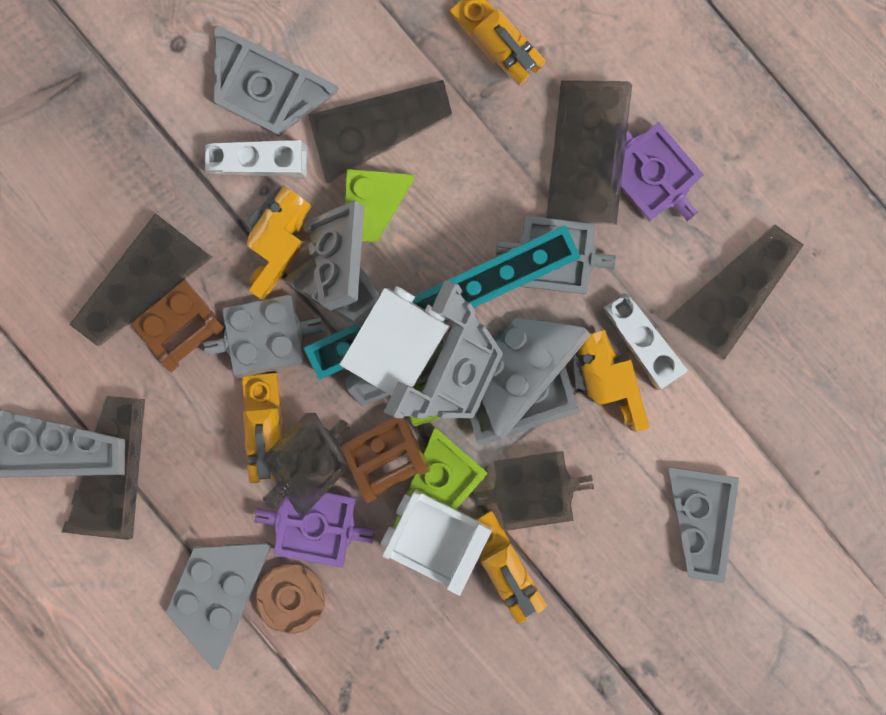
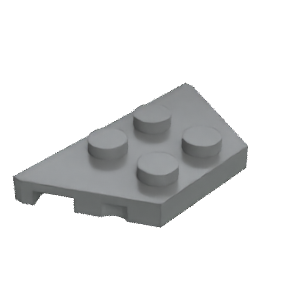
[214,25,339,136]
[482,317,591,440]
[166,542,272,670]

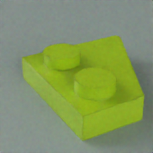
[344,169,415,242]

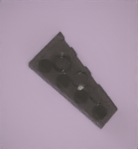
[308,80,452,184]
[69,213,213,346]
[664,225,804,360]
[62,396,145,540]

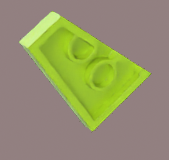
[393,427,488,529]

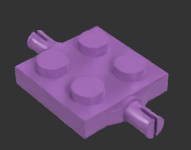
[604,122,704,222]
[254,484,375,568]

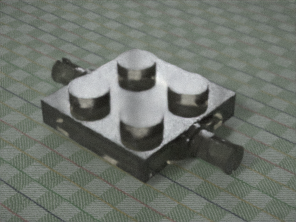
[262,413,350,514]
[473,450,594,531]

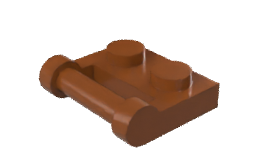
[131,280,225,373]
[340,416,430,503]

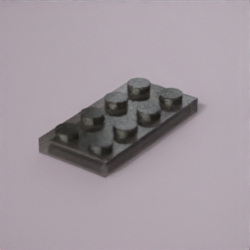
[546,80,632,225]

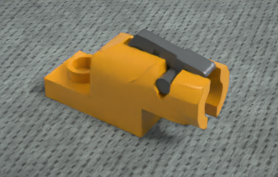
[450,0,546,86]
[247,186,312,300]
[572,330,650,432]
[242,373,285,483]
[476,510,547,624]

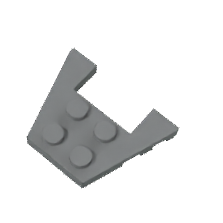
[384,280,503,418]

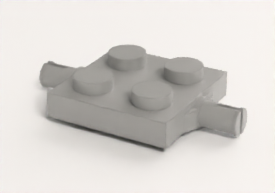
[496,216,616,295]
[204,294,324,378]

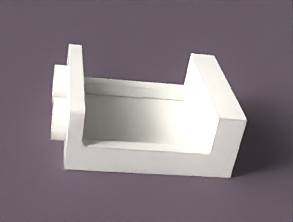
[340,286,450,396]
[380,490,492,596]

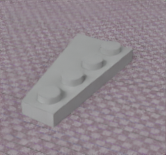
[0,409,125,478]

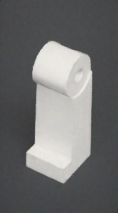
[205,140,307,178]
[603,293,688,390]

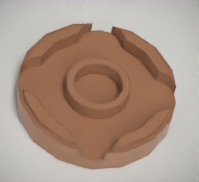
[256,563,326,634]

